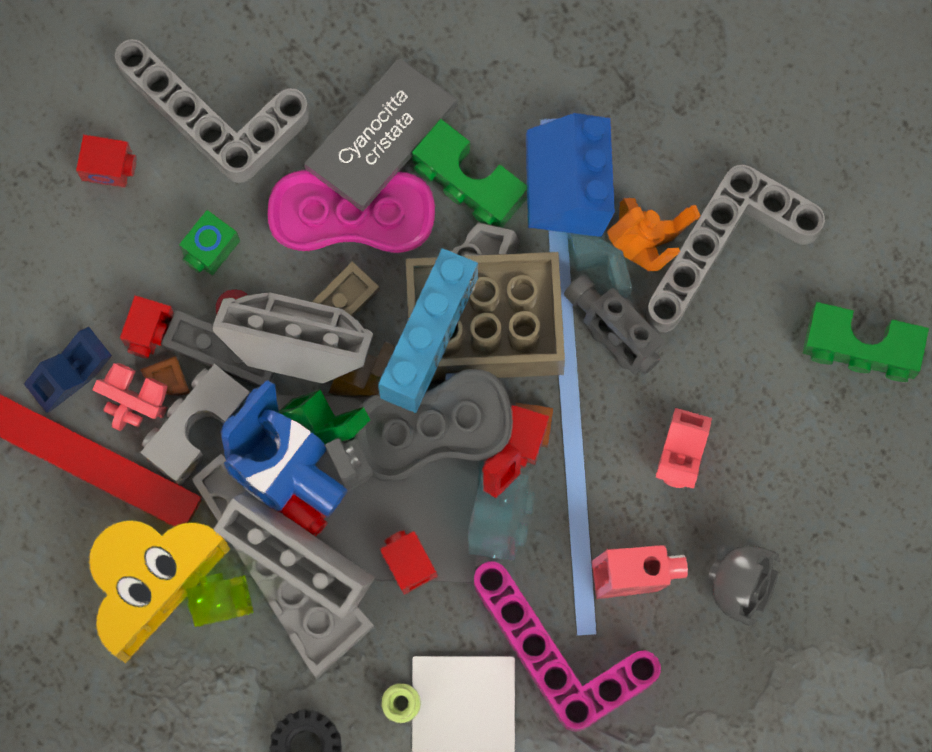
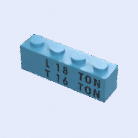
[379,248,478,413]

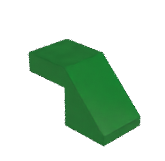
[277,389,371,444]

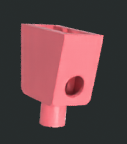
[591,546,688,599]

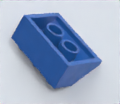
[526,113,615,237]

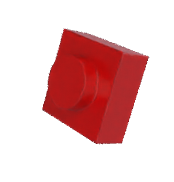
[482,443,520,499]

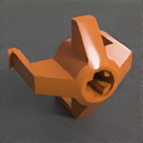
[607,198,701,271]

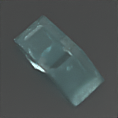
[567,233,632,297]

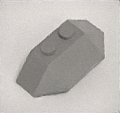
[213,292,373,384]

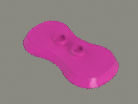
[268,170,435,253]

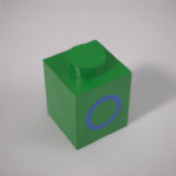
[179,210,240,276]

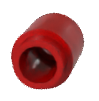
[278,494,328,537]

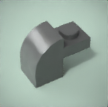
[315,438,373,493]

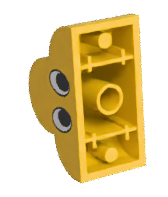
[89,521,231,664]

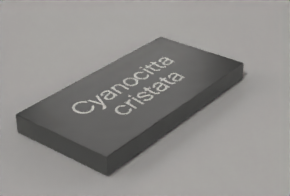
[304,58,458,212]

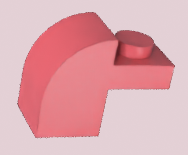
[656,408,712,489]

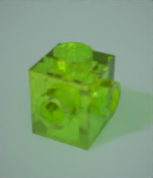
[186,573,254,627]

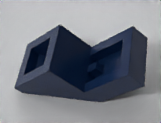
[24,327,112,413]

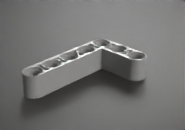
[115,39,310,183]
[646,165,825,332]

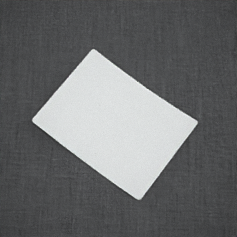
[412,656,515,752]

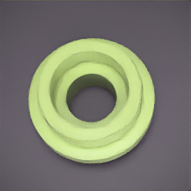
[381,684,421,723]

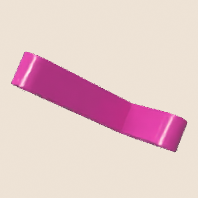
[474,562,661,731]

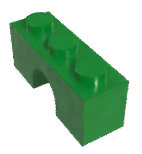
[412,119,527,228]
[802,302,929,382]

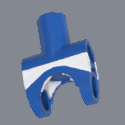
[224,410,348,518]

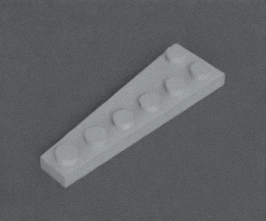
[192,454,375,678]

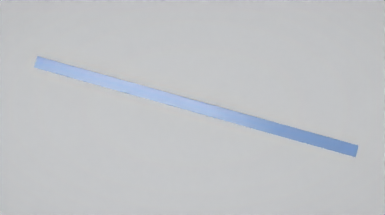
[541,118,596,635]

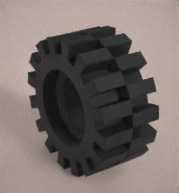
[270,709,342,752]

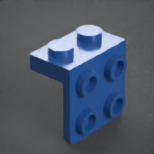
[221,380,279,475]

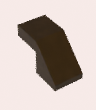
[328,342,396,396]

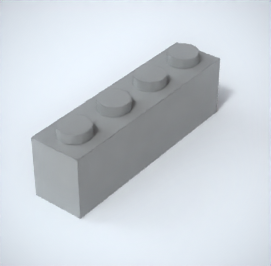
[213,491,375,619]

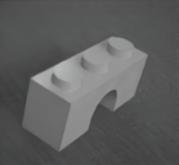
[140,364,250,486]

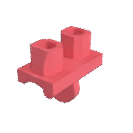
[92,363,168,431]

